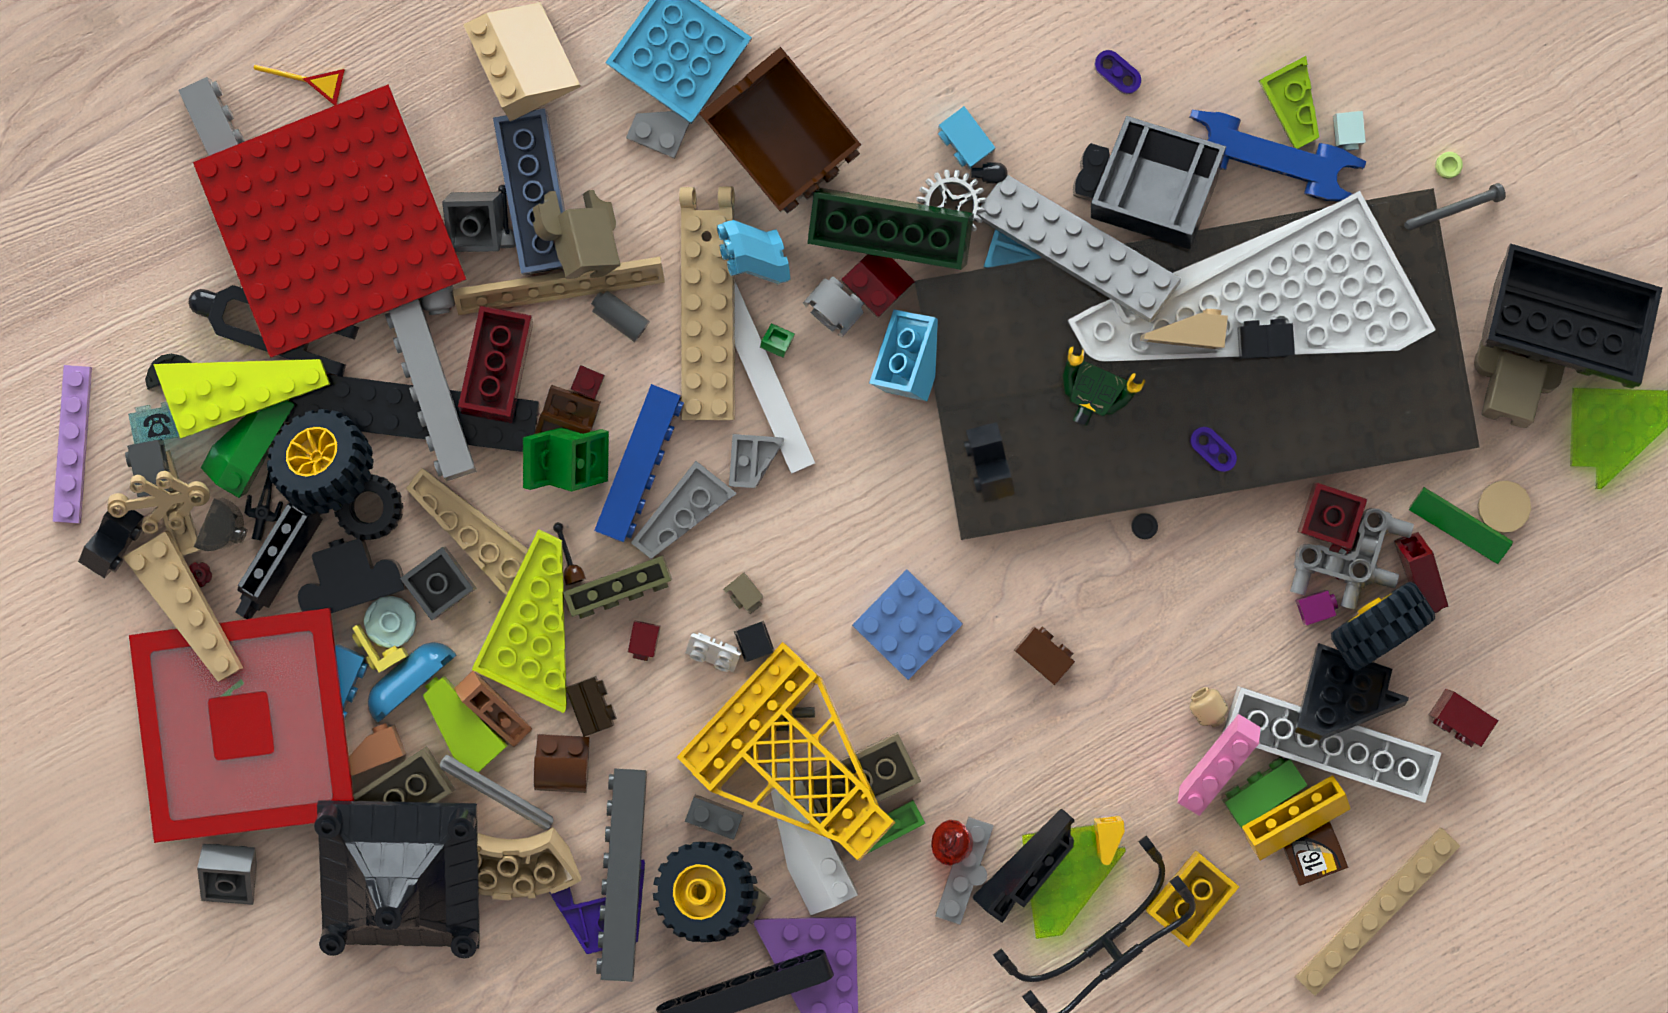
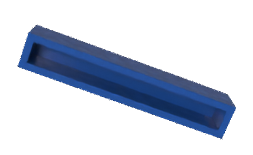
[594,384,684,542]

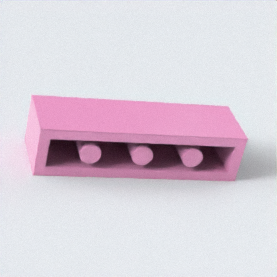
[1178,714,1260,816]

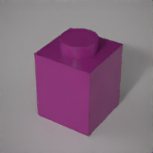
[1295,590,1338,625]

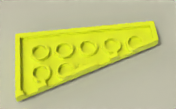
[153,359,330,439]

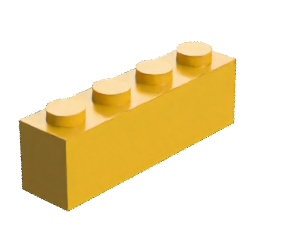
[1242,775,1351,861]

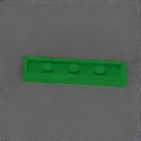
[1409,487,1513,564]

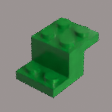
[523,428,609,492]

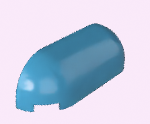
[368,642,457,723]

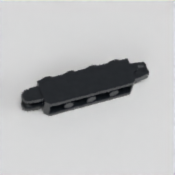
[236,503,323,619]

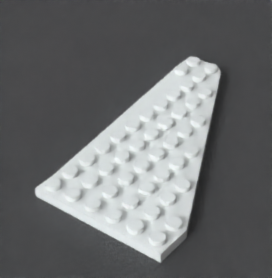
[1067,191,1436,362]

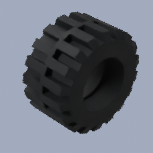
[334,474,403,540]

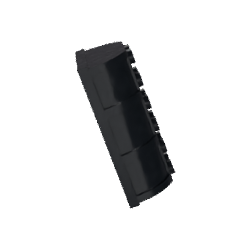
[1482,243,1663,389]

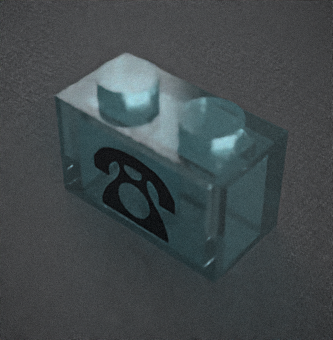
[128,401,180,444]

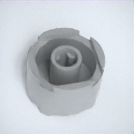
[803,276,864,337]

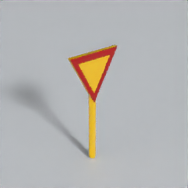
[253,65,345,106]

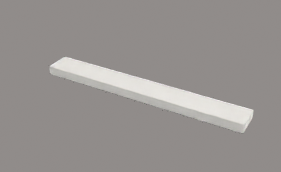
[735,282,815,474]

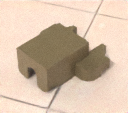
[532,190,621,279]
[1474,339,1565,428]

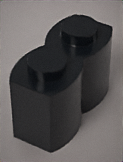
[1073,143,1110,201]
[1237,319,1295,359]

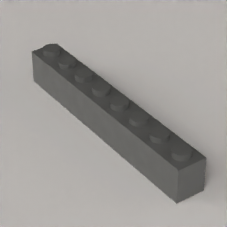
[596,768,647,982]

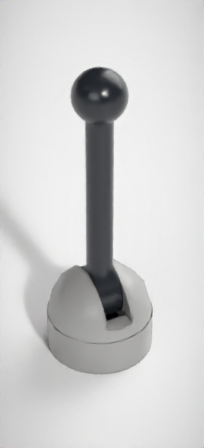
[498,185,516,248]

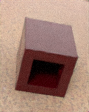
[628,620,661,661]

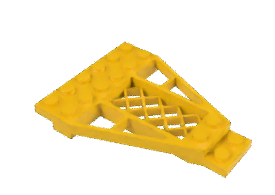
[677,642,895,861]

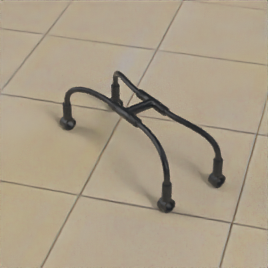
[993,835,1196,1013]

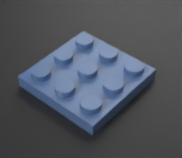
[852,569,963,680]

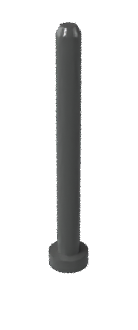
[1404,183,1506,230]

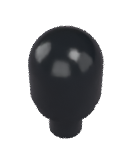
[971,162,1008,184]

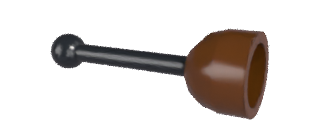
[553,522,586,585]

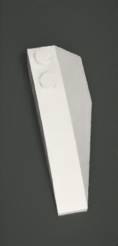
[765,752,858,915]

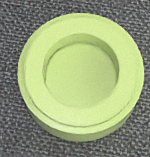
[1435,152,1463,179]

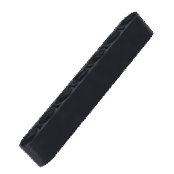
[656,949,834,1013]

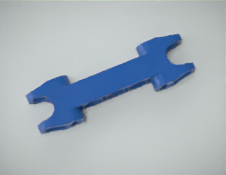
[1189,109,1366,202]

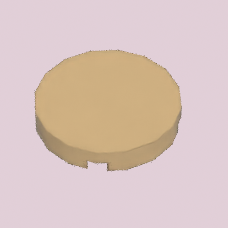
[1478,480,1531,533]

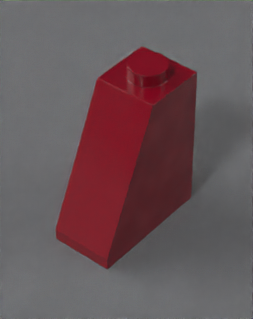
[1394,532,1449,613]

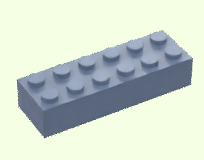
[493,108,565,275]

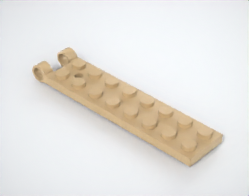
[679,186,735,420]

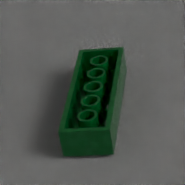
[807,188,974,270]

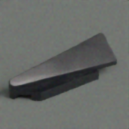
[973,809,1075,923]

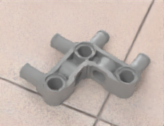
[1290,508,1414,610]

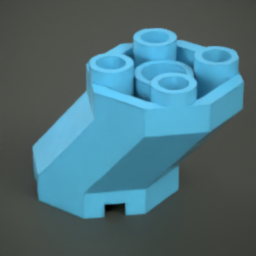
[717,220,791,284]

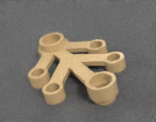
[107,471,210,534]

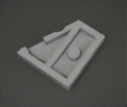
[626,111,690,159]
[729,434,784,488]

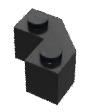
[964,422,1015,502]
[78,507,144,579]

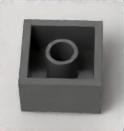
[400,546,477,621]

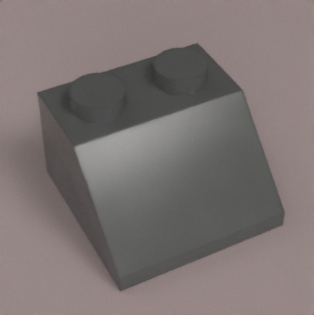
[442,192,504,252]
[197,844,257,905]

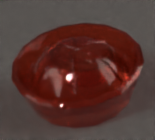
[931,820,973,865]

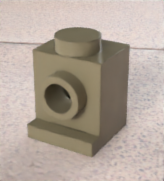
[723,572,764,614]

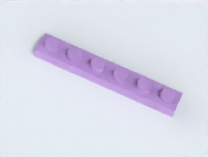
[53,365,92,523]

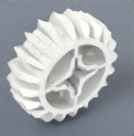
[916,170,986,232]

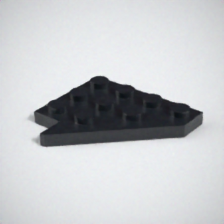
[1294,643,1409,741]

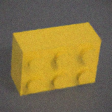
[1146,850,1239,947]

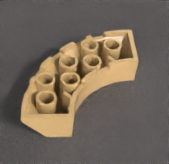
[478,827,582,900]

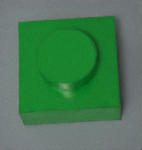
[760,323,795,358]

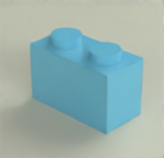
[938,106,995,169]

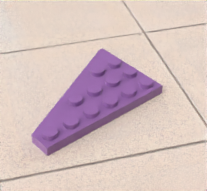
[754,916,858,1013]

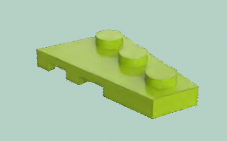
[1259,56,1319,149]

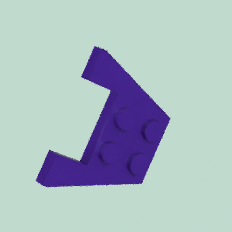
[549,860,645,954]

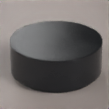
[1131,513,1158,539]

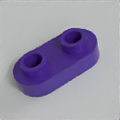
[1094,50,1141,94]
[1190,427,1237,472]

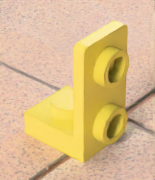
[352,624,409,673]

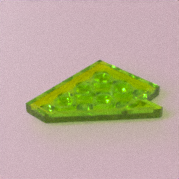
[1570,388,1668,489]
[1021,824,1126,939]

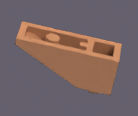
[454,671,532,747]
[349,723,406,776]

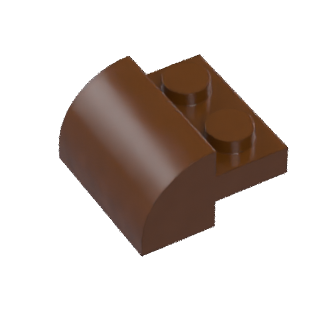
[534,734,590,793]

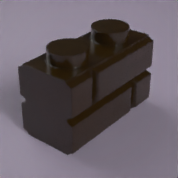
[566,676,617,737]

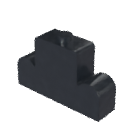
[297,538,408,613]

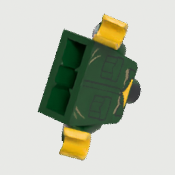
[1062,347,1145,427]

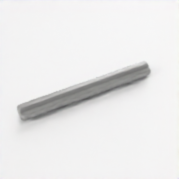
[440,755,554,830]

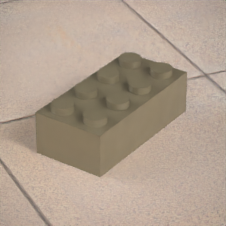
[804,732,921,820]
[354,746,456,803]

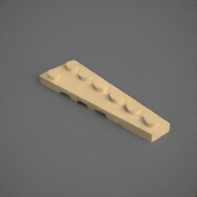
[406,468,528,596]
[123,531,243,682]

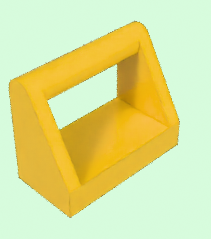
[1094,816,1125,865]

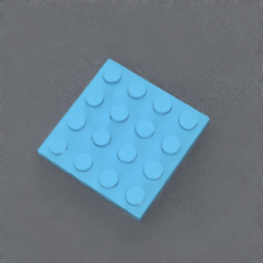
[606,0,752,124]

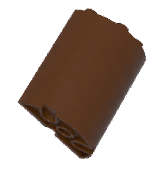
[699,47,861,214]

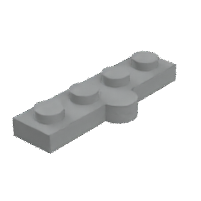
[935,816,994,925]

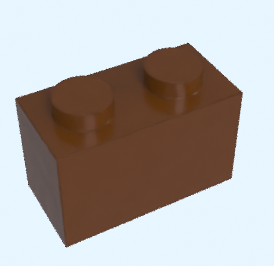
[1014,627,1075,685]

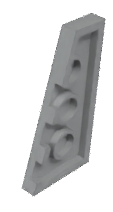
[631,461,737,559]

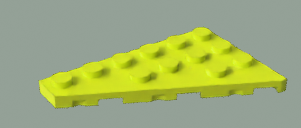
[471,529,567,713]

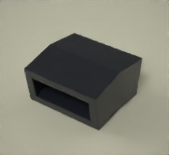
[734,621,775,662]

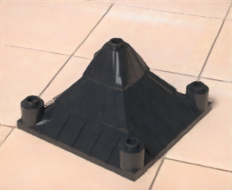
[314,800,480,959]

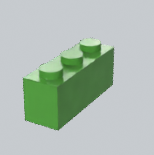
[1222,756,1308,828]

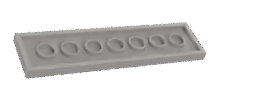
[976,175,1181,323]

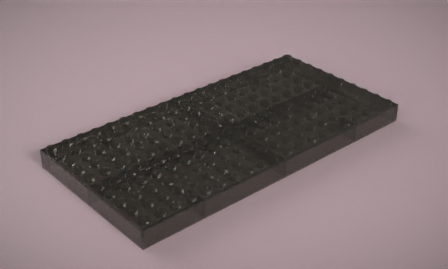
[914,188,1480,540]

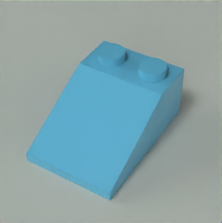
[869,309,938,401]

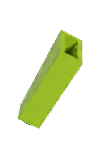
[423,676,508,772]

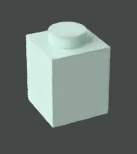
[1333,111,1366,151]

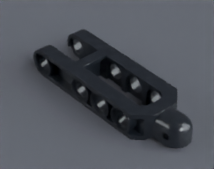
[188,285,359,377]

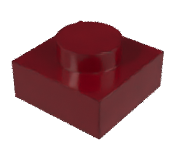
[571,365,605,399]

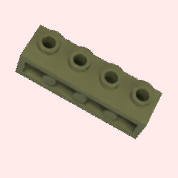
[563,555,672,619]

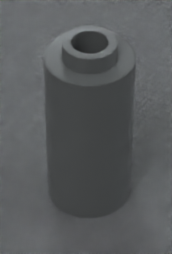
[591,291,650,342]

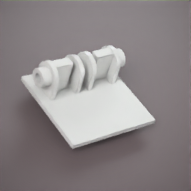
[685,632,742,672]

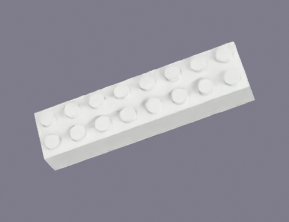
[1222,686,1441,803]

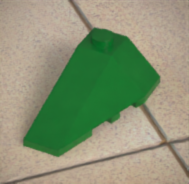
[201,400,295,498]

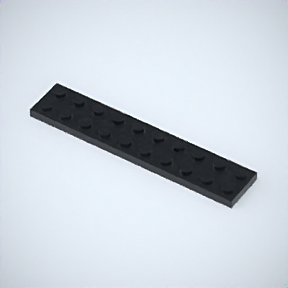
[286,374,539,452]

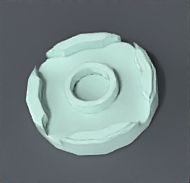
[364,596,417,648]

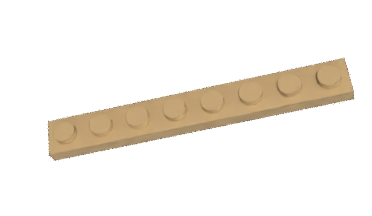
[453,257,665,315]
[1295,827,1460,996]

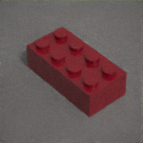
[458,306,533,423]

